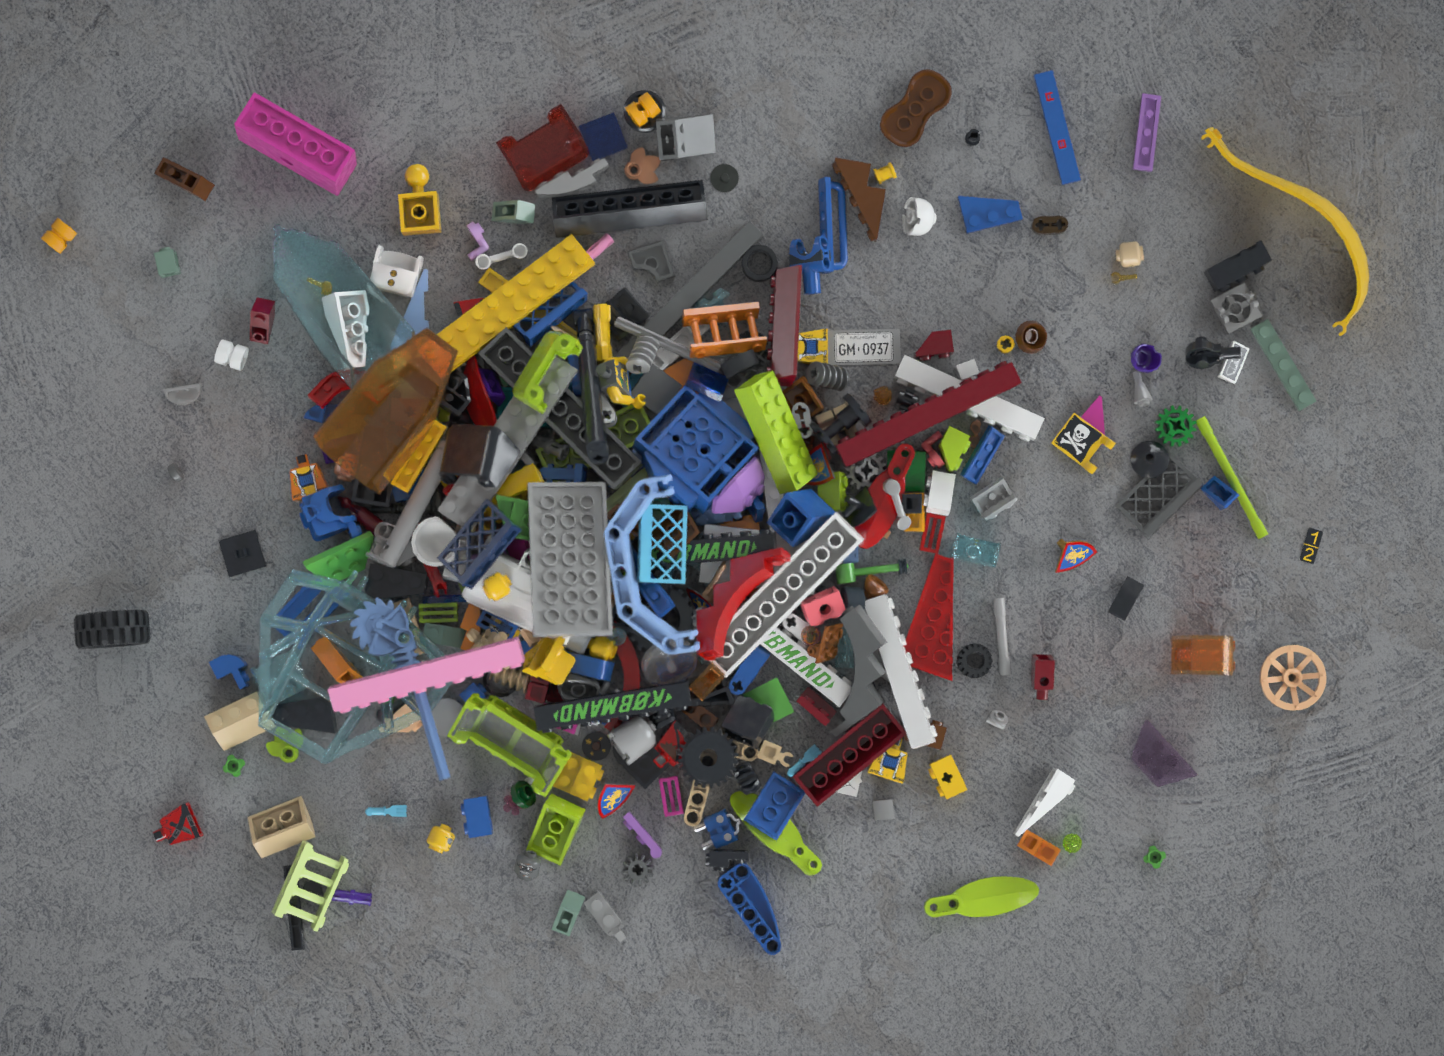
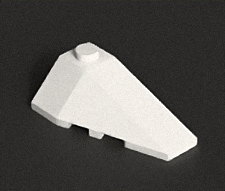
[322,290,369,368]
[1013,768,1075,837]

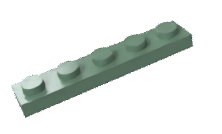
[1250,319,1316,411]

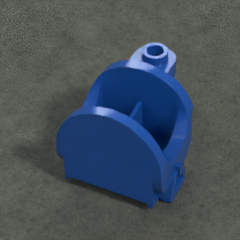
[299,484,362,542]

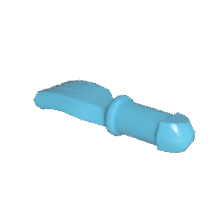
[787,744,822,777]
[365,805,407,817]

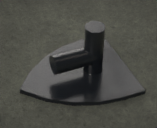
[842,486,877,527]

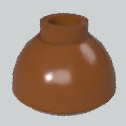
[864,574,889,599]

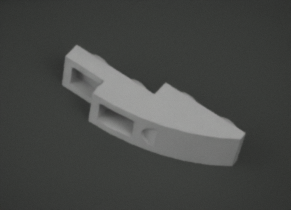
[535,158,609,198]

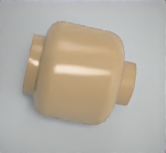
[1116,241,1144,267]

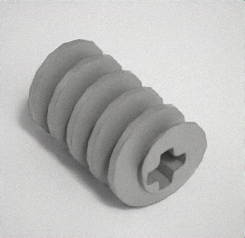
[626,332,660,374]

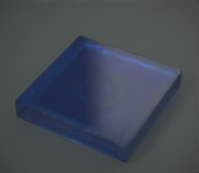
[579,112,628,162]
[685,362,729,402]

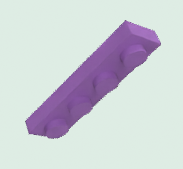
[1132,93,1161,172]

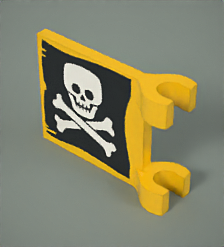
[1051,413,1116,474]

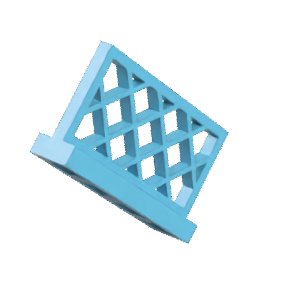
[637,504,687,584]

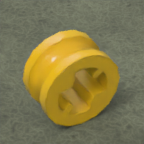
[997,335,1015,353]

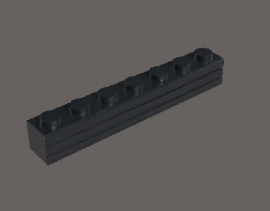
[283,865,305,951]

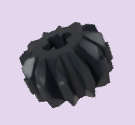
[733,761,761,795]

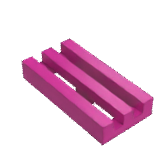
[659,775,684,817]

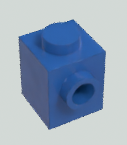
[459,682,488,703]

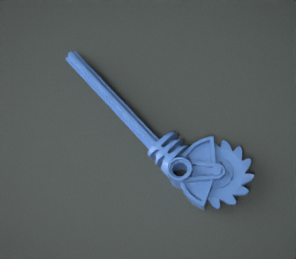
[350,598,450,781]

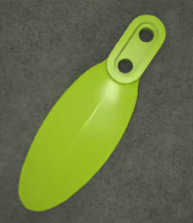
[730,791,822,876]
[924,876,1039,917]

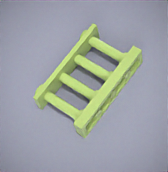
[271,840,349,932]

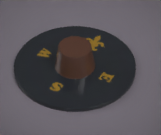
[582,732,611,761]

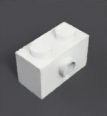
[923,471,956,516]

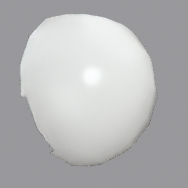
[411,517,461,567]

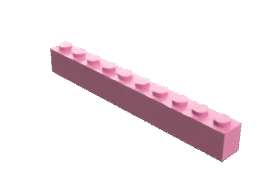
[328,637,525,713]

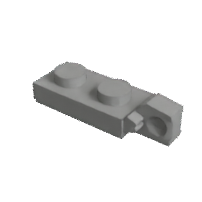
[584,891,626,942]

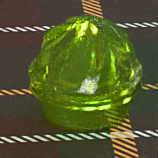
[1062,833,1082,853]

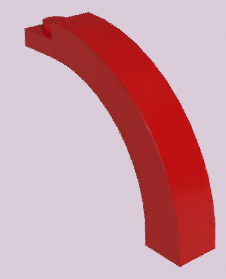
[604,621,640,731]

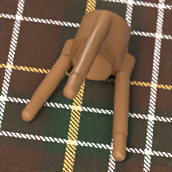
[702,561,726,603]

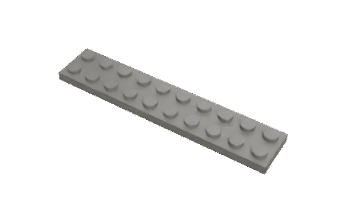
[437,356,578,531]

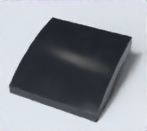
[604,287,650,342]

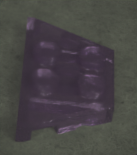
[1130,719,1198,787]

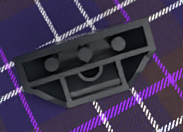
[397,356,471,417]

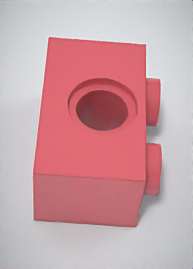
[800,586,846,626]

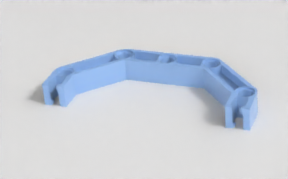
[604,474,700,654]

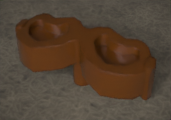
[969,419,981,449]

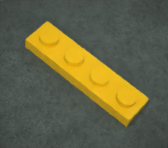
[391,417,447,494]

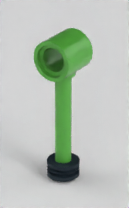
[835,559,908,584]

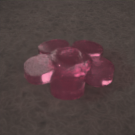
[503,795,523,816]

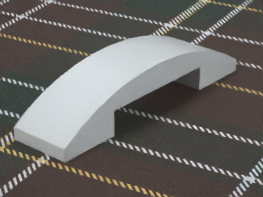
[653,324,710,371]

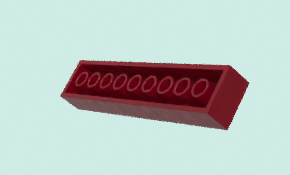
[836,361,1022,468]

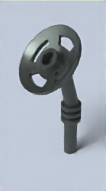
[371,488,442,519]

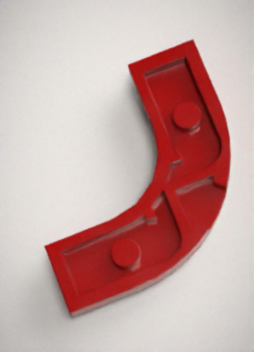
[308,369,389,409]

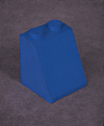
[767,489,836,548]

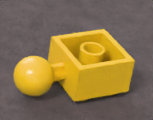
[398,164,442,236]

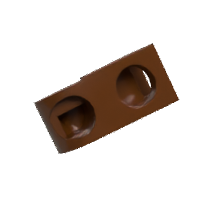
[681,705,720,731]

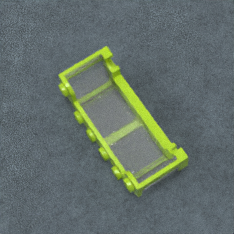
[447,693,572,797]

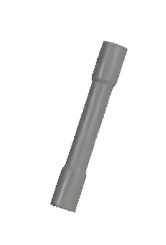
[993,598,1011,675]

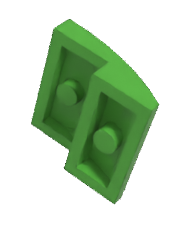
[743,678,794,722]

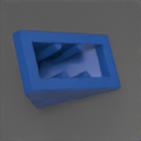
[1200,476,1239,510]

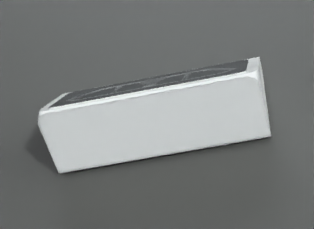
[1217,341,1249,384]

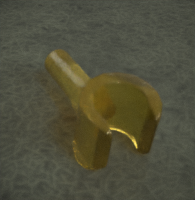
[1111,272,1137,285]
[307,277,332,295]

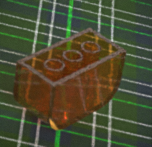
[1171,635,1235,675]

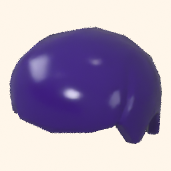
[1131,344,1162,373]

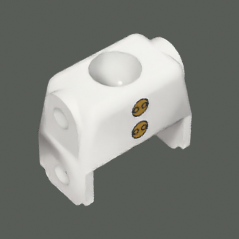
[369,245,424,297]

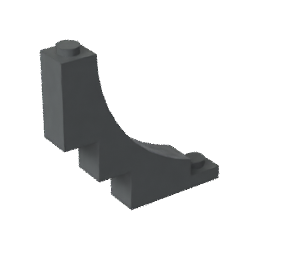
[832,605,887,737]

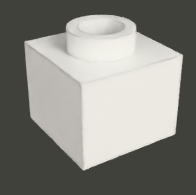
[955,359,979,381]

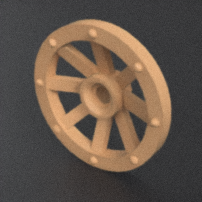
[1260,645,1326,711]

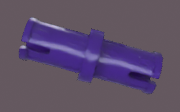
[332,889,372,906]

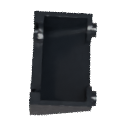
[439,424,521,488]

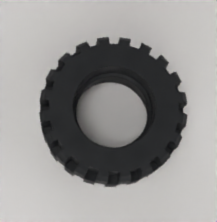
[623,585,695,656]
[74,610,151,649]

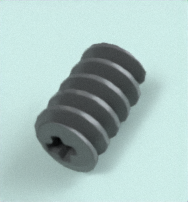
[806,361,849,391]

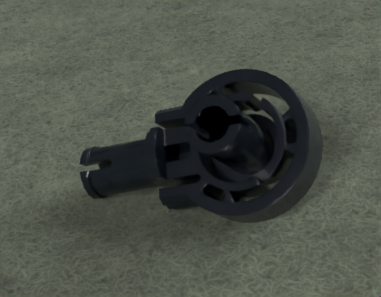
[1185,336,1241,369]

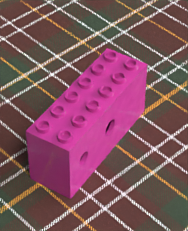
[234,92,357,197]

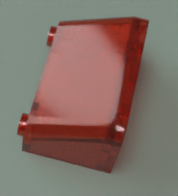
[496,104,589,191]

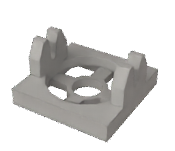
[1210,283,1262,335]

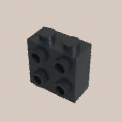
[721,695,775,749]

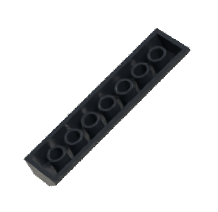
[552,180,708,238]

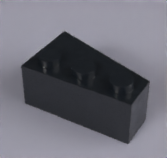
[271,696,338,734]

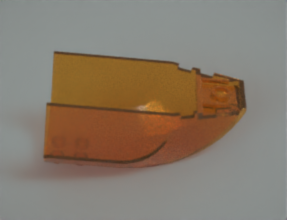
[313,328,458,494]

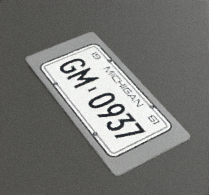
[828,329,901,365]

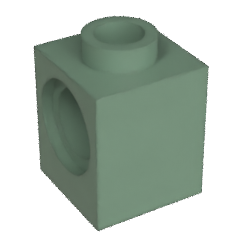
[154,247,181,278]

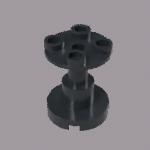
[809,393,872,454]

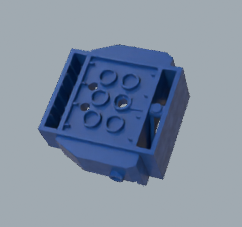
[632,385,759,515]

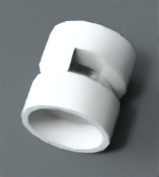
[214,339,249,371]

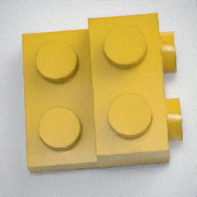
[553,752,605,801]

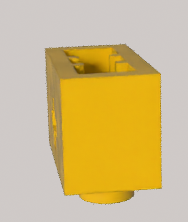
[928,754,968,800]

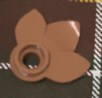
[624,147,660,184]

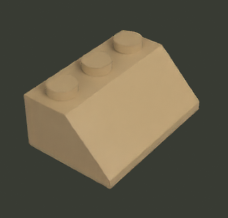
[204,691,277,751]
[248,796,315,859]

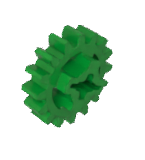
[1154,405,1197,447]

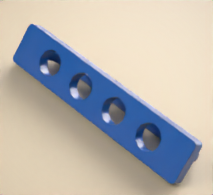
[818,177,848,274]

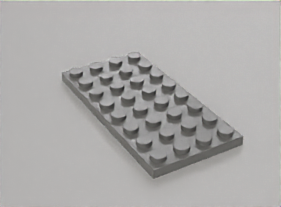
[527,482,613,637]

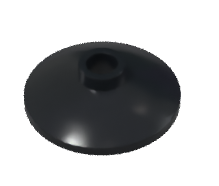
[1130,441,1169,478]

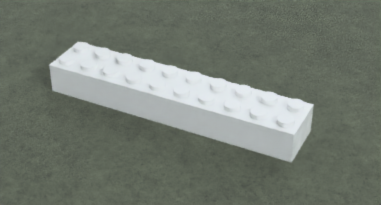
[710,512,864,677]

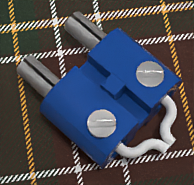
[694,809,741,850]

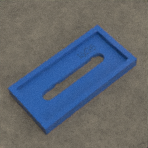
[270,575,351,649]

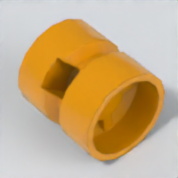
[625,92,661,128]
[41,218,78,254]

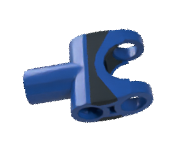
[789,235,831,295]

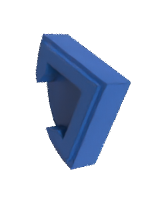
[304,405,328,423]

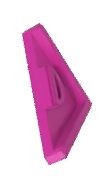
[1081,395,1105,445]

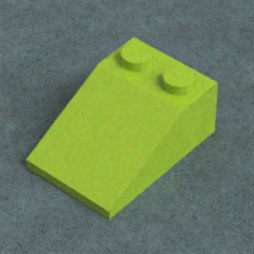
[526,793,586,866]

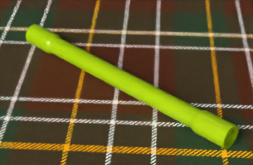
[1196,416,1268,539]

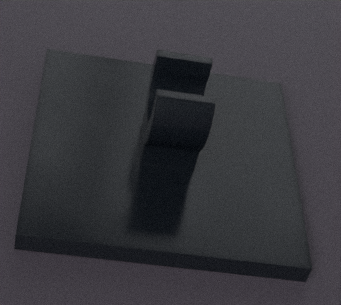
[219,530,266,577]

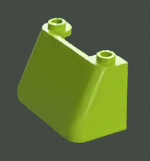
[513,331,583,414]

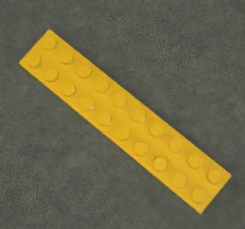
[419,234,595,379]

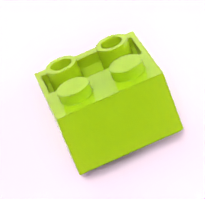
[938,426,971,473]

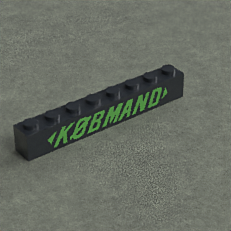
[630,529,777,566]
[534,680,691,733]

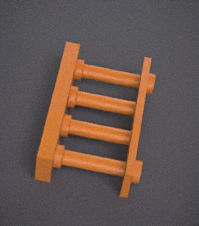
[682,302,767,358]

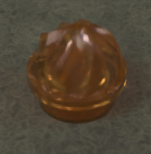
[873,385,892,405]

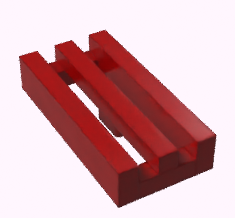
[919,513,946,554]

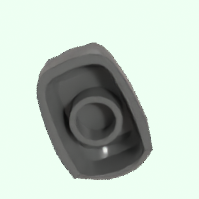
[557,673,600,701]

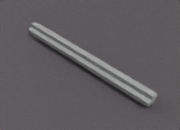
[614,317,721,372]

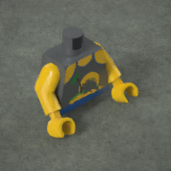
[596,357,646,409]

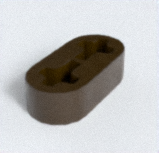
[1031,216,1068,235]

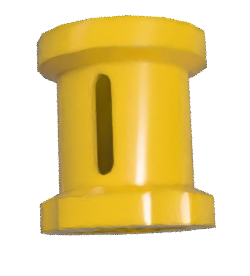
[873,162,897,185]

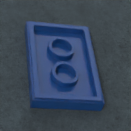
[744,771,805,840]

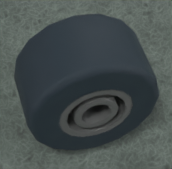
[840,587,865,618]

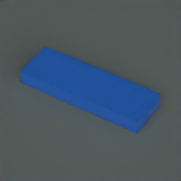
[960,425,1005,485]

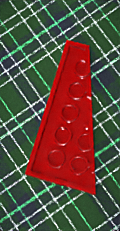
[904,553,954,681]

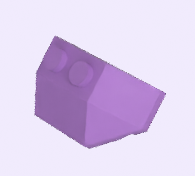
[712,455,765,514]

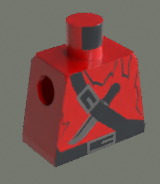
[153,802,204,845]

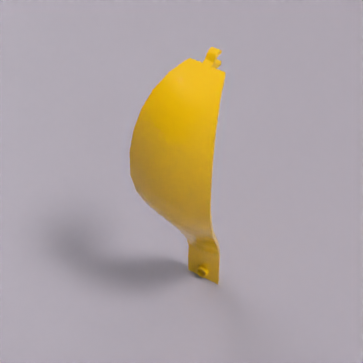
[1201,127,1369,336]

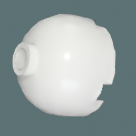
[902,197,936,236]

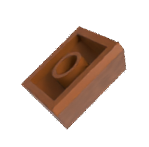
[782,376,824,424]

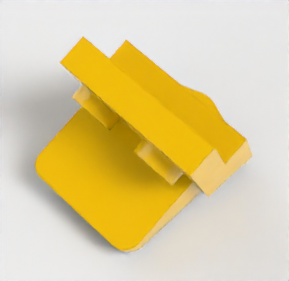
[522,637,576,685]

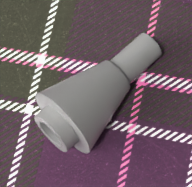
[1133,371,1153,407]

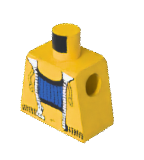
[797,329,828,365]
[867,739,907,784]

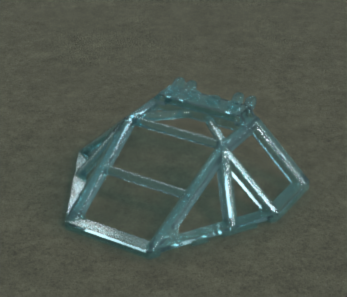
[258,569,453,764]

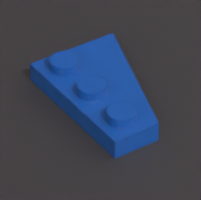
[958,196,1023,234]

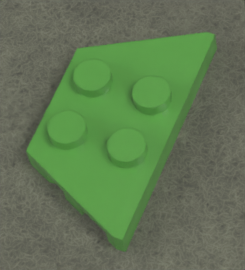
[496,494,529,541]
[303,531,374,585]

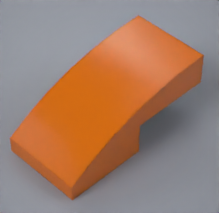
[1017,830,1061,866]

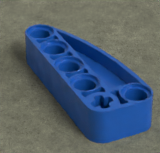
[520,640,615,682]
[718,862,781,955]

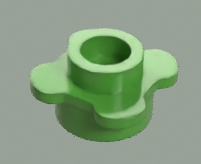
[223,755,245,777]
[1143,846,1166,869]

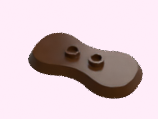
[880,69,952,147]

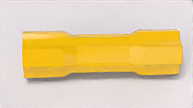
[593,304,612,364]

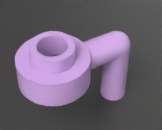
[466,221,489,261]

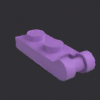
[623,811,662,858]

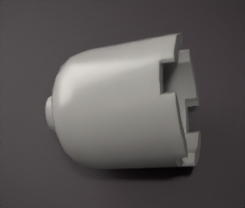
[607,717,656,765]

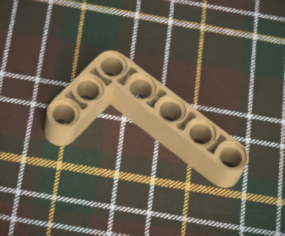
[684,737,758,826]

